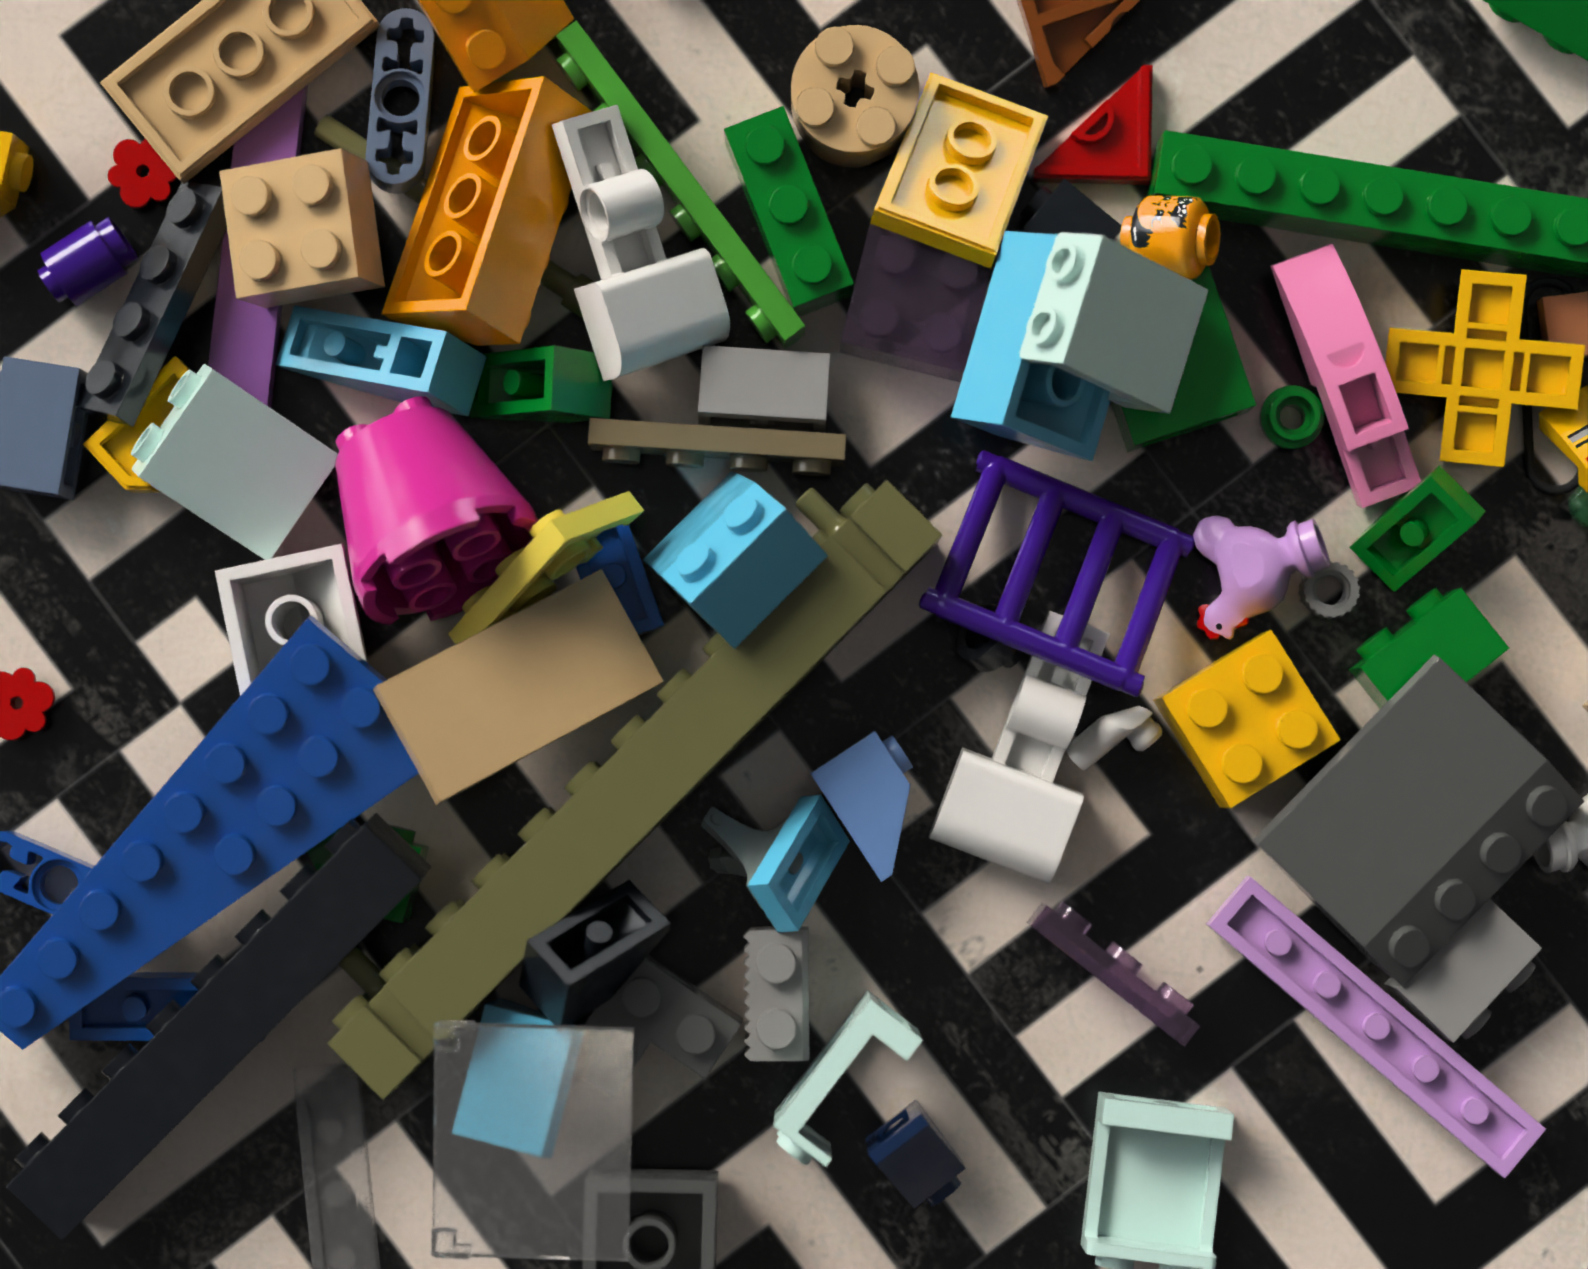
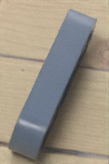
[366,8,436,194]

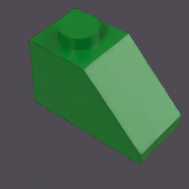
[470,345,613,423]

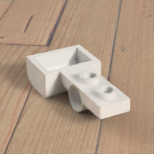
[552,104,730,381]
[928,610,1110,884]

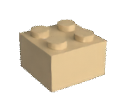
[219,148,385,308]

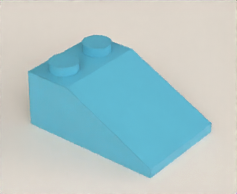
[642,471,828,649]

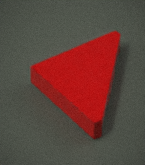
[1032,65,1153,185]

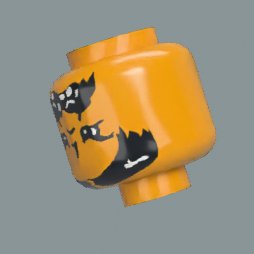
[1120,195,1221,280]

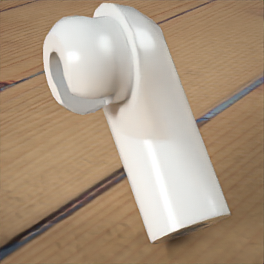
[1066,706,1162,771]

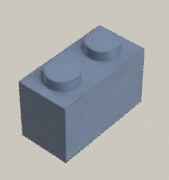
[0,356,89,500]

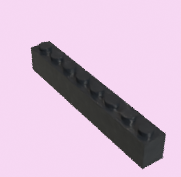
[5,813,432,1240]

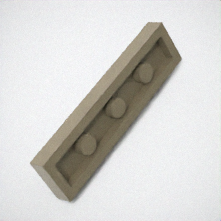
[588,418,846,476]

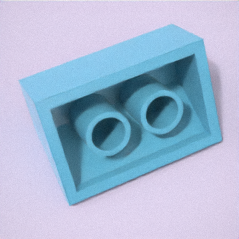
[951,231,1110,461]

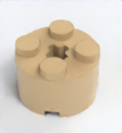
[791,25,919,168]

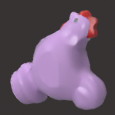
[1193,515,1331,640]

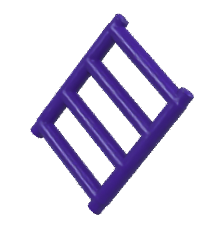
[919,450,1195,697]

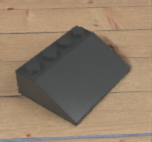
[1253,655,1584,987]

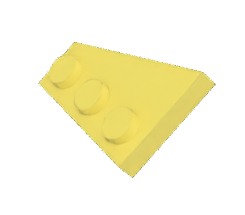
[448,491,644,644]

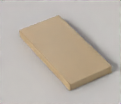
[100,0,379,184]
[373,569,664,805]

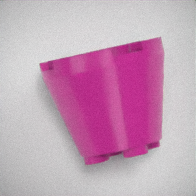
[335,396,539,625]

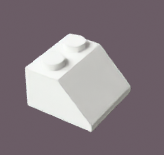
[215,544,368,696]

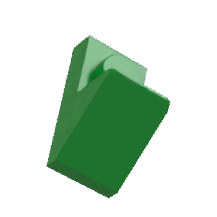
[1349,465,1486,592]

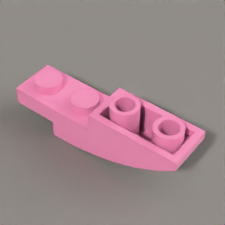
[1270,243,1421,508]

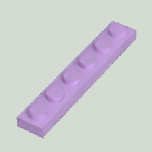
[1206,876,1546,1178]

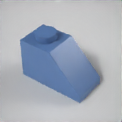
[810,731,913,882]

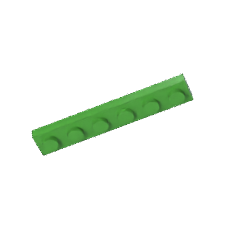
[556,20,806,350]

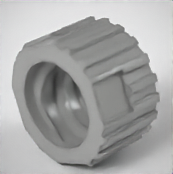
[1298,561,1360,620]

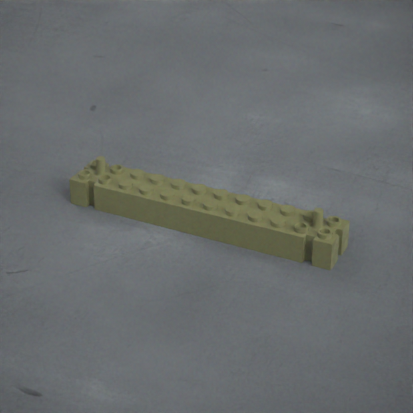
[327,480,942,1099]

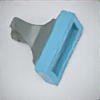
[701,794,850,932]

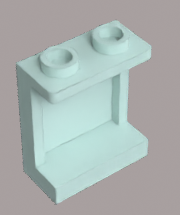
[1020,232,1208,414]
[131,364,338,560]
[1080,1092,1234,1269]

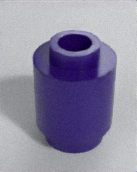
[37,217,138,306]

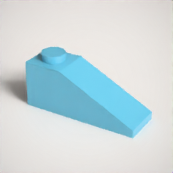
[275,305,487,416]

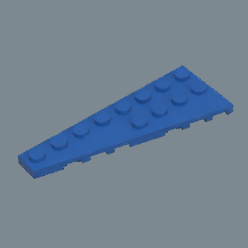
[0,615,419,1050]

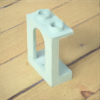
[773,990,923,1167]

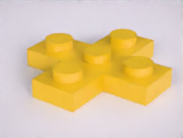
[1385,269,1585,467]

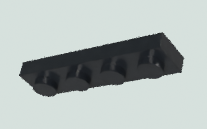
[76,181,227,427]

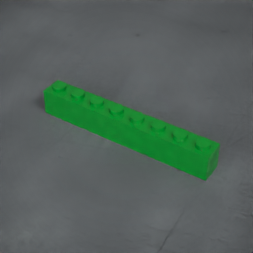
[1147,130,1588,279]

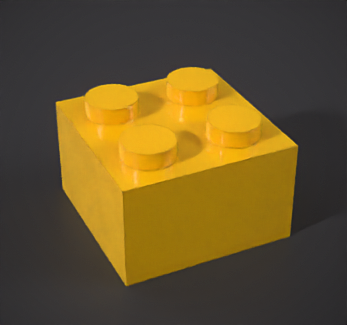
[1153,630,1341,808]

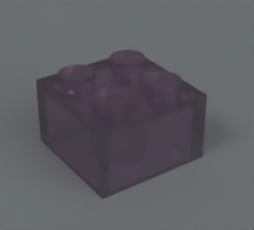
[840,217,992,383]

